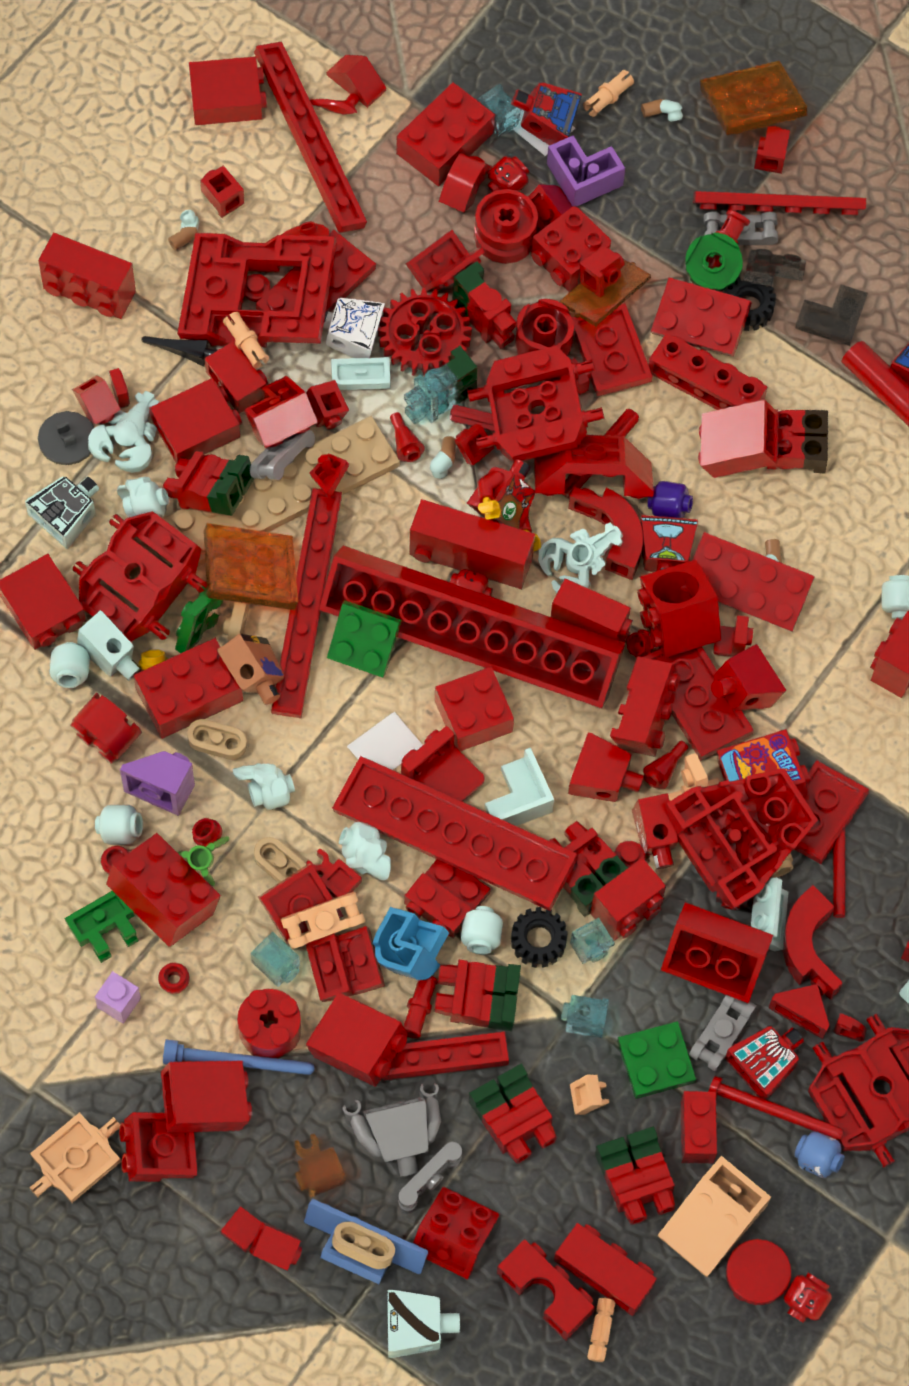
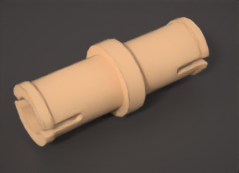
[583,70,634,117]
[223,312,269,369]

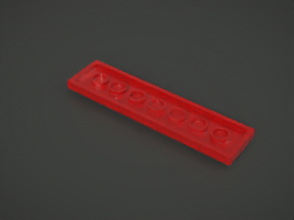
[332,756,578,911]

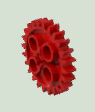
[378,288,472,377]

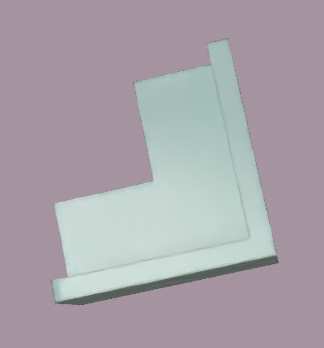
[485,748,554,826]

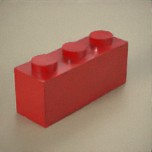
[554,1223,657,1317]

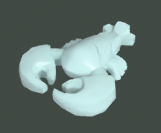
[88,391,159,473]
[538,522,623,593]

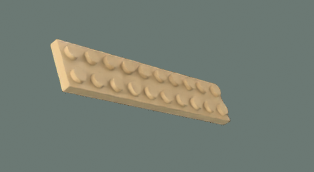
[129,415,400,579]

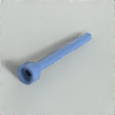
[163,1039,315,1075]

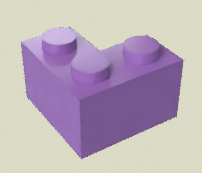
[547,136,625,207]

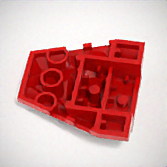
[665,768,818,909]

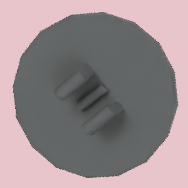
[38,411,94,465]

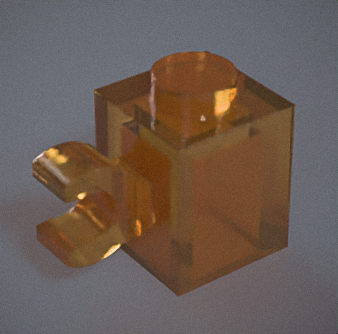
[294,1134,346,1198]

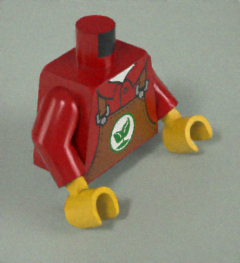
[467,459,541,552]

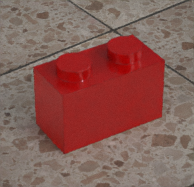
[205,341,268,414]
[681,1091,717,1164]

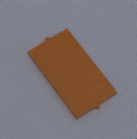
[560,259,651,326]

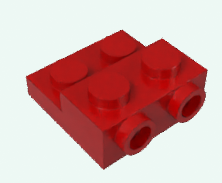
[404,859,491,939]
[119,1112,197,1182]

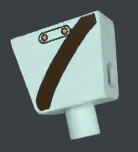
[388,1290,460,1358]

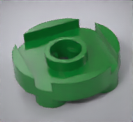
[685,233,743,292]

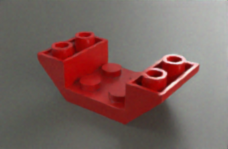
[534,435,654,499]

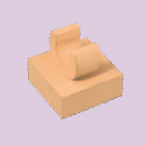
[570,1075,609,1115]

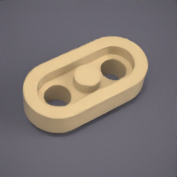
[223,585,252,641]
[187,719,247,760]
[254,837,306,883]
[332,1222,395,1269]

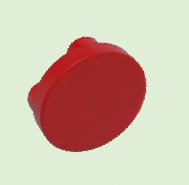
[726,1239,791,1305]

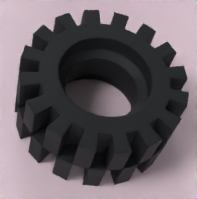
[725,275,776,331]
[511,907,568,968]

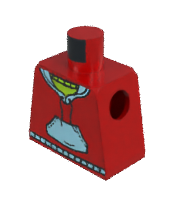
[640,515,698,572]

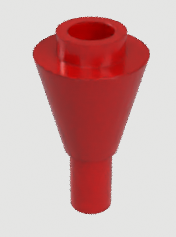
[390,412,425,462]
[643,741,689,789]

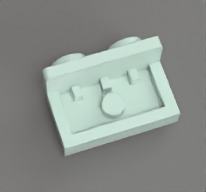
[751,877,789,951]

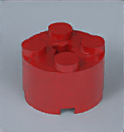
[515,299,575,356]
[70,693,142,764]
[237,989,301,1058]

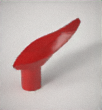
[310,93,360,114]

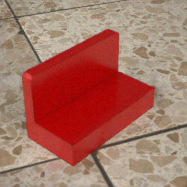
[528,184,573,230]

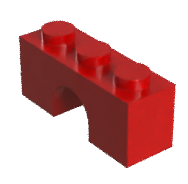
[497,1239,594,1341]

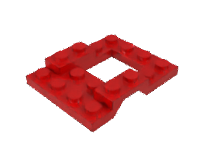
[177,233,337,348]

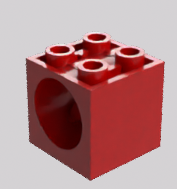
[637,559,721,658]

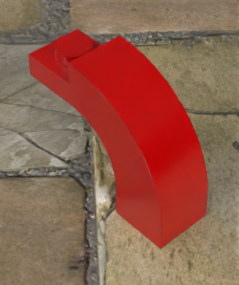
[568,486,643,580]
[783,885,843,1000]

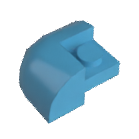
[372,907,449,980]

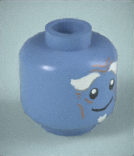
[795,1131,845,1178]

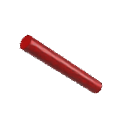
[833,829,845,918]

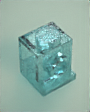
[478,83,521,136]
[570,917,615,964]
[561,995,609,1038]

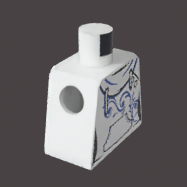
[323,298,385,358]

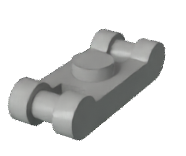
[703,212,778,245]
[250,430,315,480]
[689,995,757,1072]
[398,1142,462,1213]

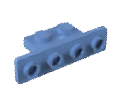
[304,1199,428,1284]

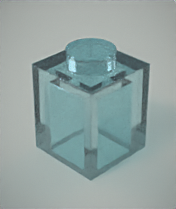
[251,932,300,987]

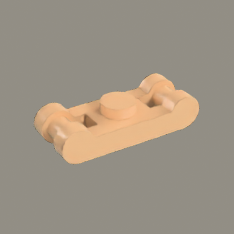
[281,892,366,949]

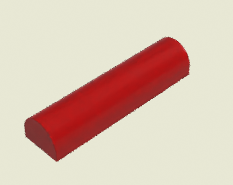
[841,341,909,427]

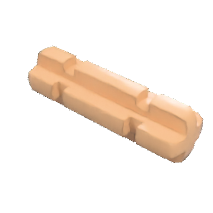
[587,1298,615,1362]

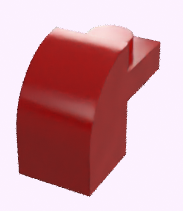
[438,153,492,212]

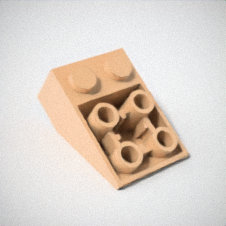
[657,1156,771,1277]

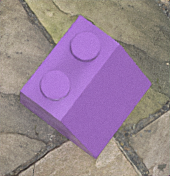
[120,751,195,816]

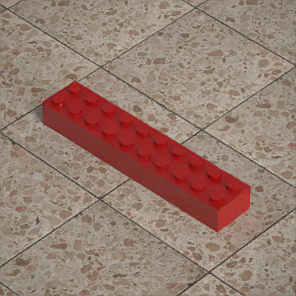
[319,545,626,708]

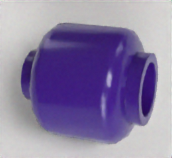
[648,481,693,518]

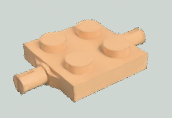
[29,1112,121,1203]

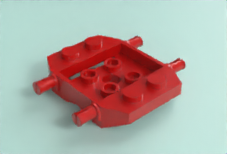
[467,345,605,463]
[73,511,207,642]
[808,1013,909,1168]

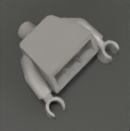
[342,1083,441,1176]

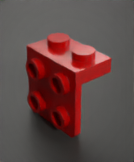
[531,206,611,292]
[405,230,485,291]
[401,726,485,802]

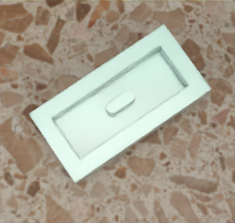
[331,357,390,390]

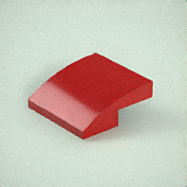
[305,926,385,1002]

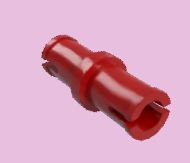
[404,976,438,1039]

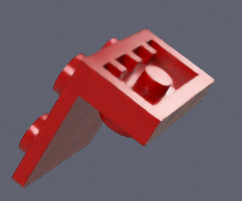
[413,1187,499,1280]

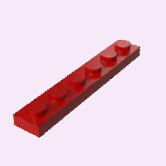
[693,191,866,216]

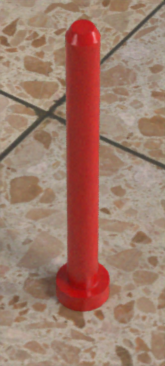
[708,1076,844,1140]

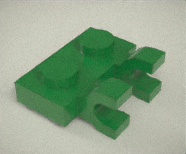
[175,585,224,653]
[64,891,139,963]

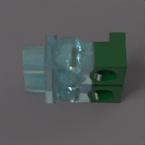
[404,346,477,424]

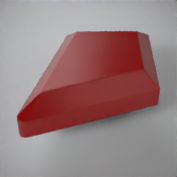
[309,453,349,498]

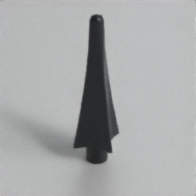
[141,336,218,367]

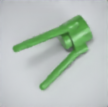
[177,836,229,886]

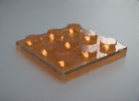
[700,61,808,135]
[204,523,298,610]

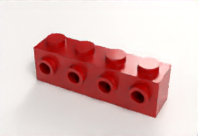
[648,332,768,410]

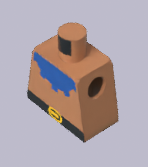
[217,634,284,705]

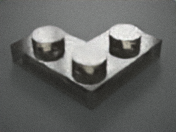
[744,249,806,287]
[795,284,868,346]

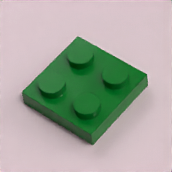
[327,600,402,678]
[617,1021,696,1099]

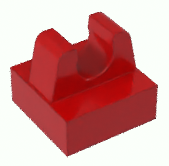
[454,423,495,466]

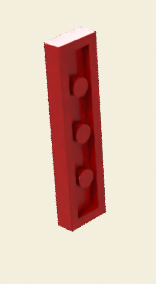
[384,1032,509,1080]

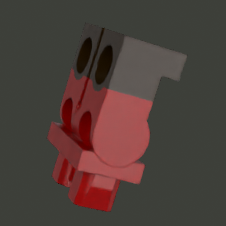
[767,409,828,474]

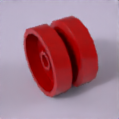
[474,189,538,264]

